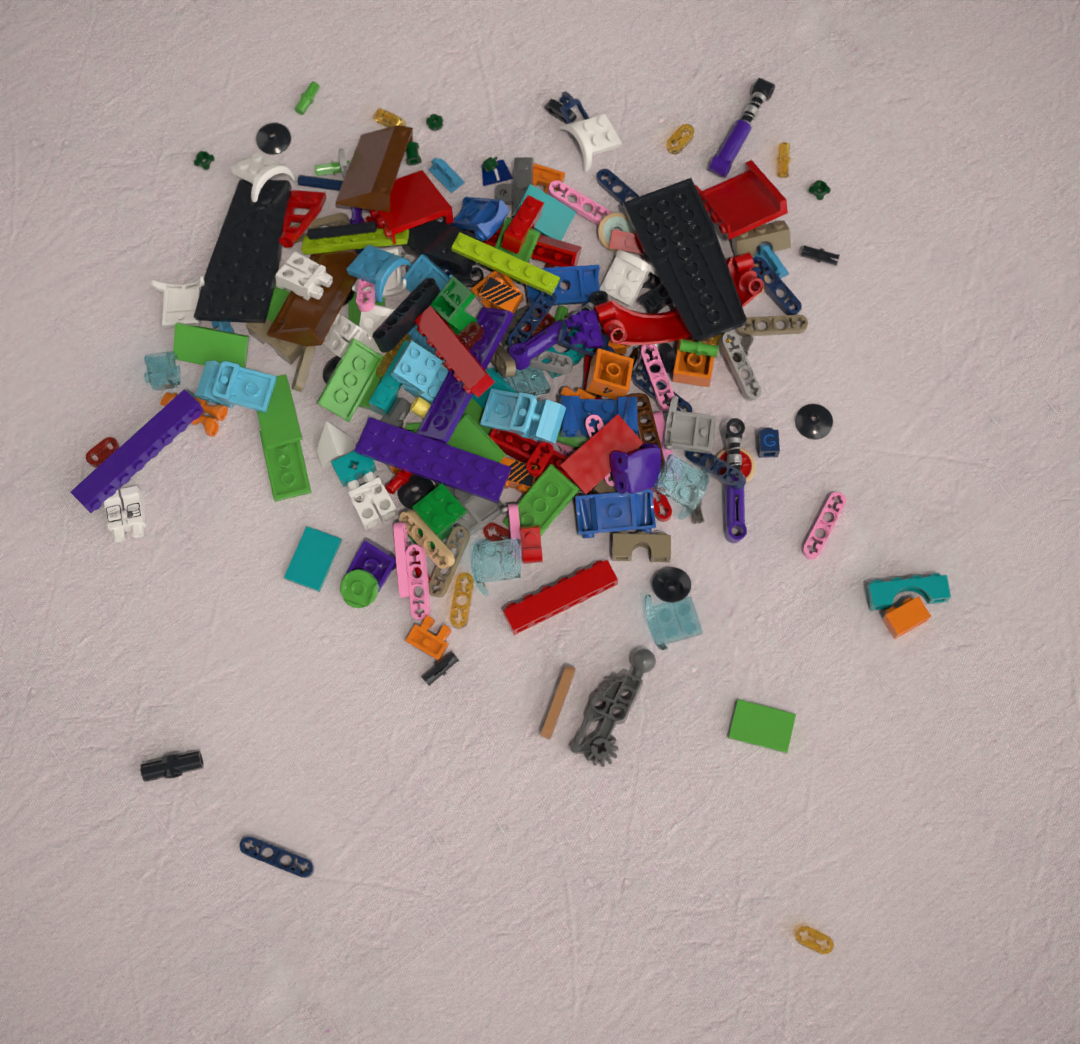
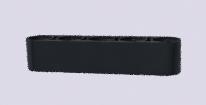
[372,278,441,353]

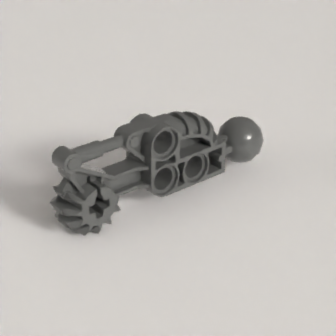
[570,649,656,767]

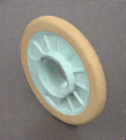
[598,212,635,252]

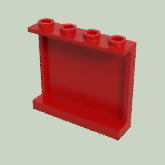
[695,160,788,240]
[366,170,454,244]

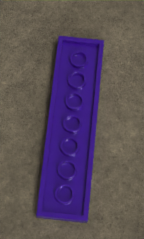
[416,307,514,443]
[354,417,512,504]

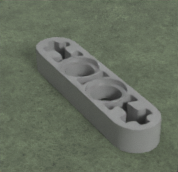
[719,331,762,401]
[504,343,573,375]

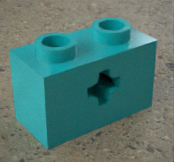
[331,451,377,487]

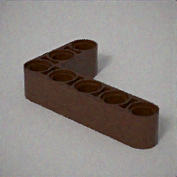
[609,393,667,485]

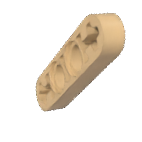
[399,510,455,569]

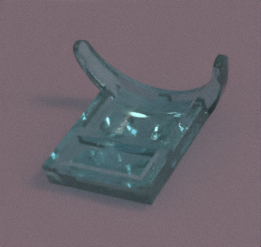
[492,367,551,396]
[653,454,710,520]
[472,538,521,596]
[645,594,703,650]

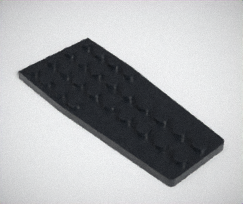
[623,178,747,342]
[194,179,292,323]

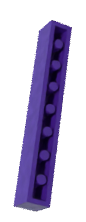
[70,389,204,513]

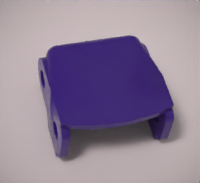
[610,443,661,494]

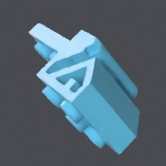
[391,341,449,404]
[195,361,277,413]
[480,388,566,444]

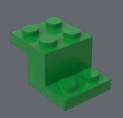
[430,276,478,341]
[408,483,467,549]

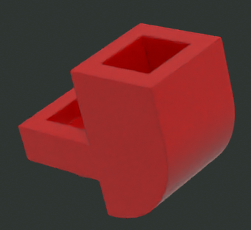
[520,525,543,564]

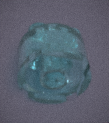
[144,351,181,391]

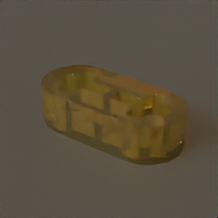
[373,108,406,127]
[667,124,694,155]
[795,926,834,955]

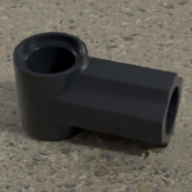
[448,267,484,288]

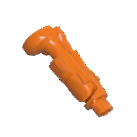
[160,392,228,437]

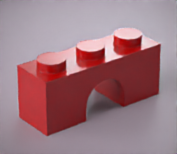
[501,195,544,254]

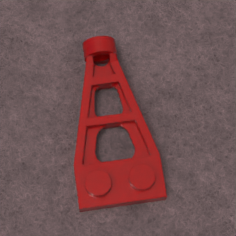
[279,190,327,248]

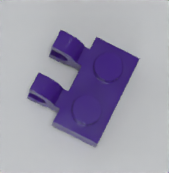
[565,310,604,349]

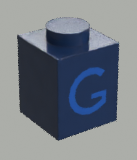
[758,428,780,458]

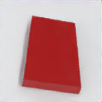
[560,414,643,494]

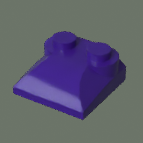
[346,540,397,593]

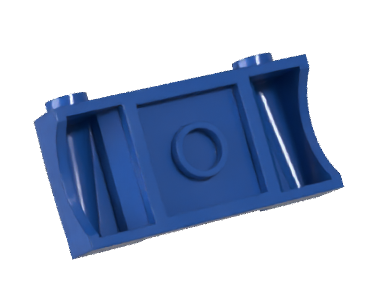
[442,197,510,241]
[560,396,638,438]
[575,489,656,539]

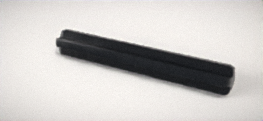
[307,221,377,240]

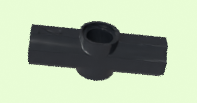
[140,751,204,782]

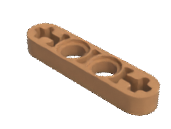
[540,665,576,740]

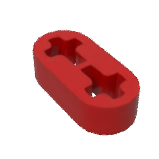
[527,442,554,477]
[651,486,672,522]

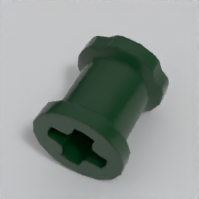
[405,142,422,166]

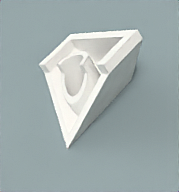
[317,421,356,468]

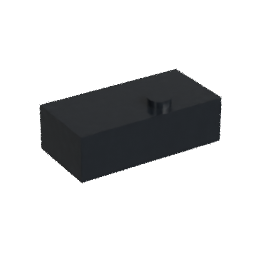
[401,220,481,277]

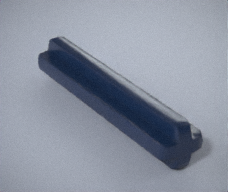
[297,175,343,191]

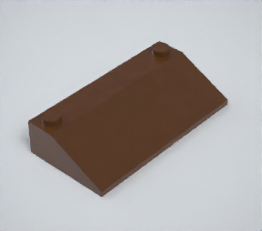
[336,125,413,212]
[267,249,358,347]

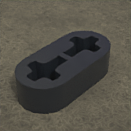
[545,99,577,124]

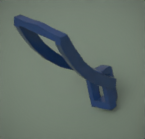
[559,91,589,124]
[558,320,615,357]

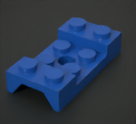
[526,265,600,309]

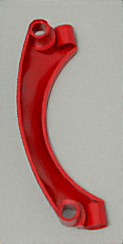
[593,252,764,345]

